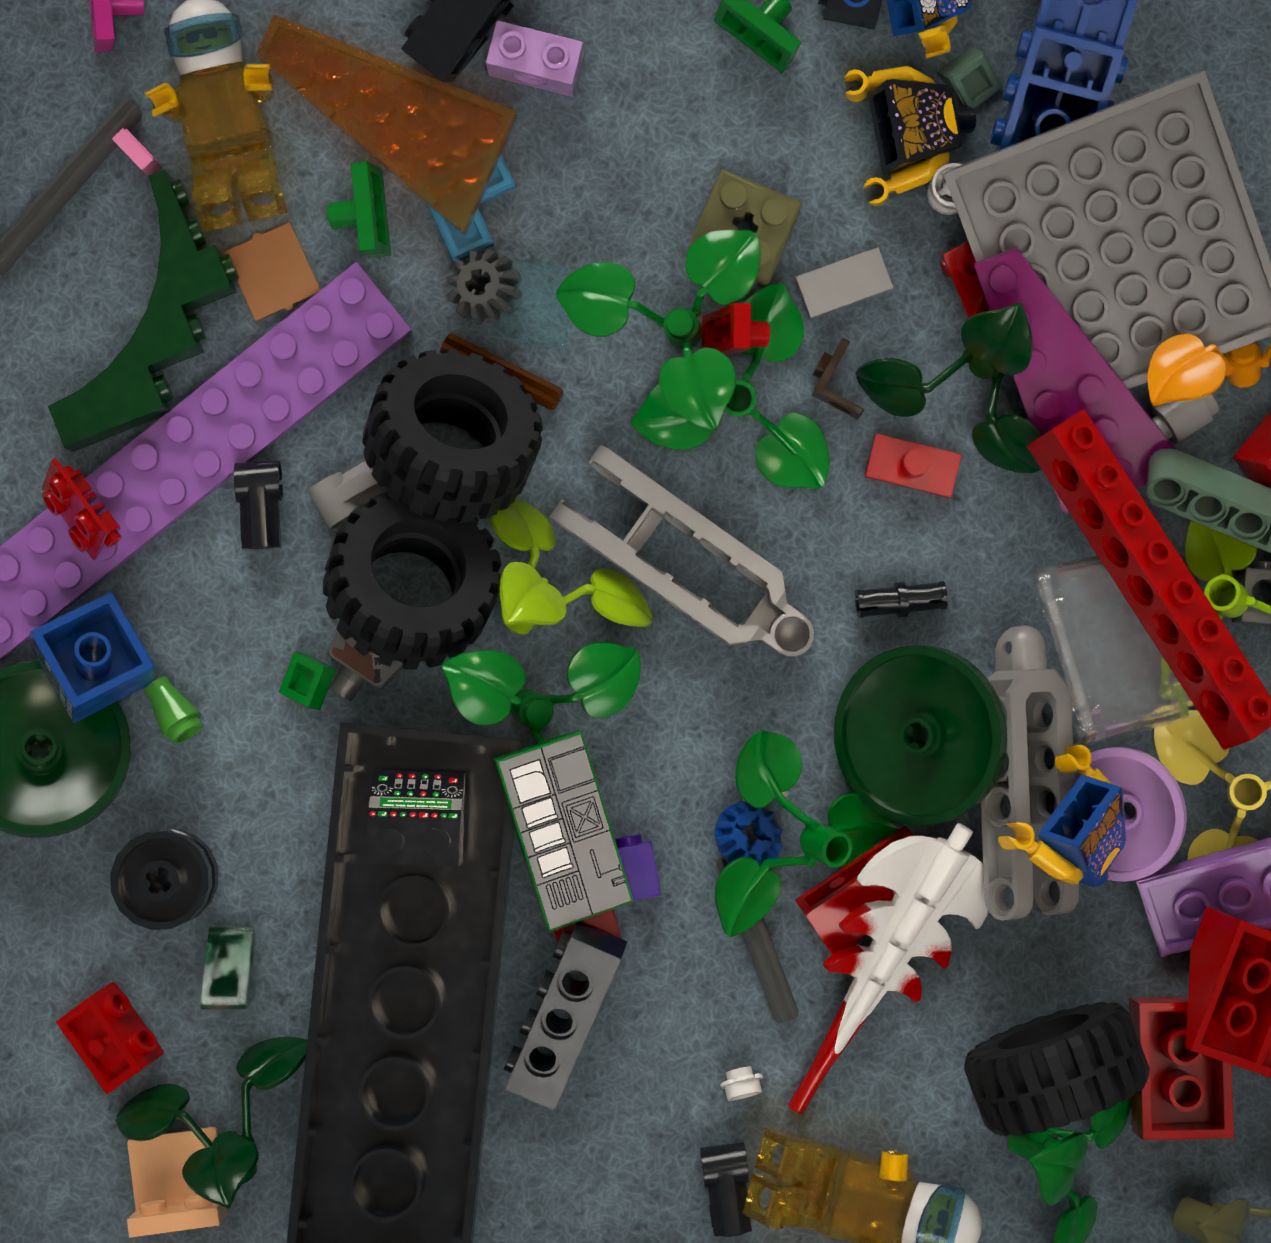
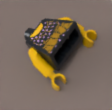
[844,66,976,206]

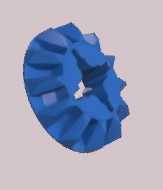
[715,801,784,865]

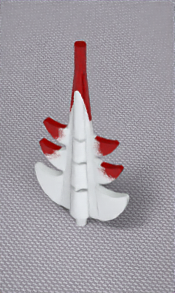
[788,823,988,1114]

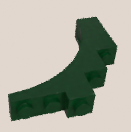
[48,169,239,452]

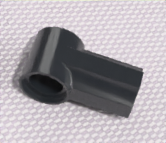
[234,461,283,549]
[700,1142,752,1237]

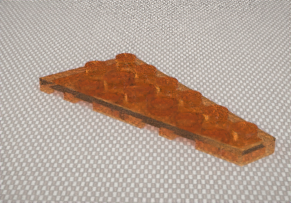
[256,15,517,235]

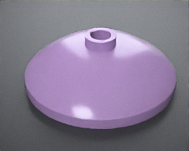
[1054,747,1187,882]

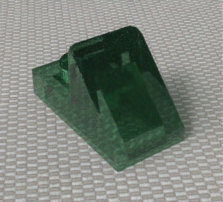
[200,927,255,1010]

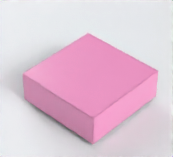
[112,128,161,178]

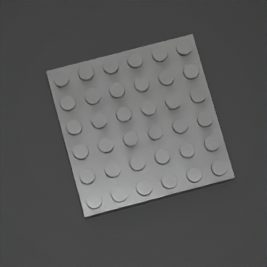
[943,70,1271,389]

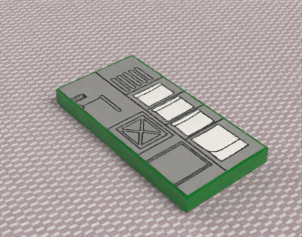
[493,730,634,932]

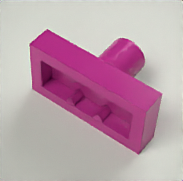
[89,0,144,52]

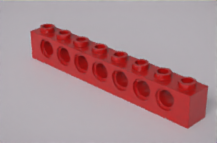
[1027,409,1271,750]

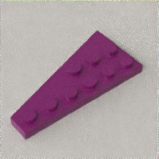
[974,247,1176,514]

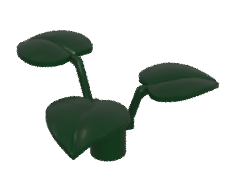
[855,302,1041,473]
[115,1037,307,1208]

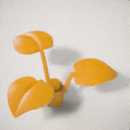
[1147,334,1271,406]

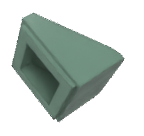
[937,47,1003,110]

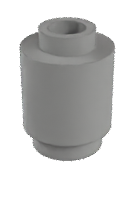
[1151,394,1219,445]

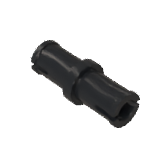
[855,581,948,618]

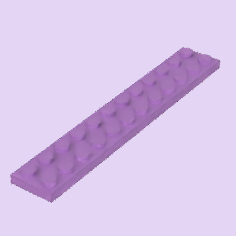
[0,262,412,662]

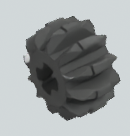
[446,249,522,325]

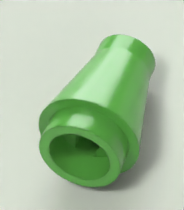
[144,676,204,745]

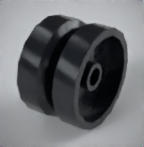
[110,829,218,930]

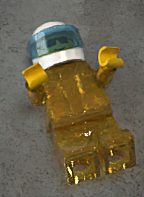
[144,0,288,232]
[743,1128,982,1243]

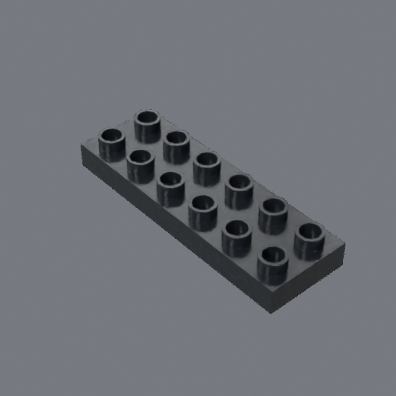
[287,722,523,1243]

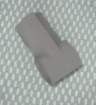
[308,461,388,530]

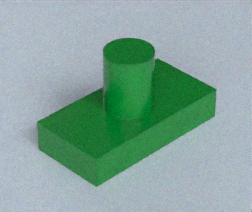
[713,0,802,74]
[327,161,391,258]

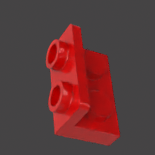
[56,982,164,1095]

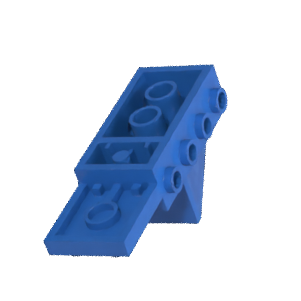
[990,0,1138,152]

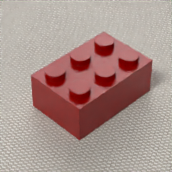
[1129,996,1234,1140]

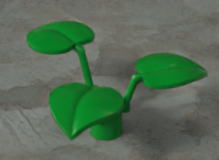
[556,230,761,430]
[631,283,830,489]
[441,642,641,744]
[715,729,898,937]
[1007,1098,1132,1243]

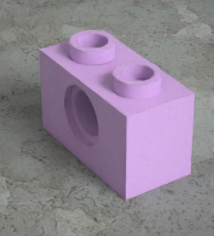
[486,20,584,97]

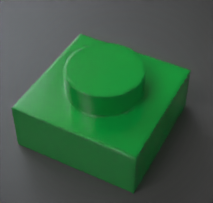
[279,651,336,710]

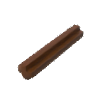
[440,334,563,410]

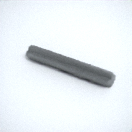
[716,856,798,1023]

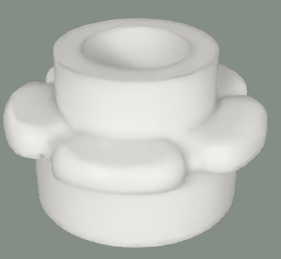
[720,1066,763,1101]

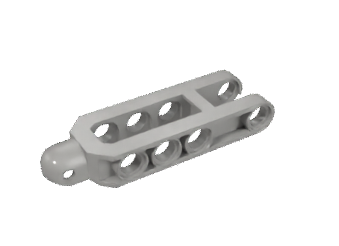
[549,445,814,657]
[981,625,1079,921]

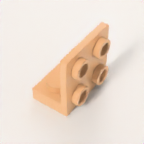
[127,1127,228,1238]

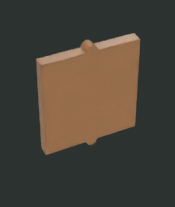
[224,222,321,322]

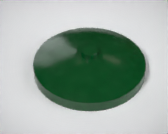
[834,645,1007,826]
[0,661,130,838]

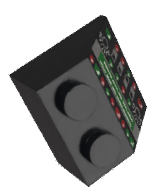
[366,770,465,867]

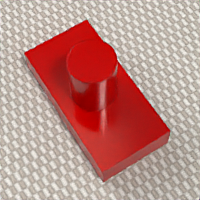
[702,303,770,357]
[864,433,962,498]

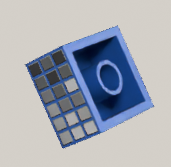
[30,592,155,724]

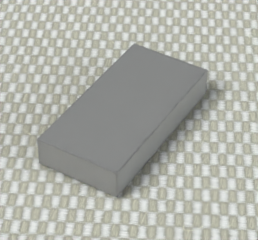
[795,247,893,320]

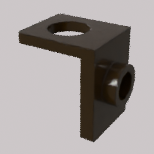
[812,338,864,420]

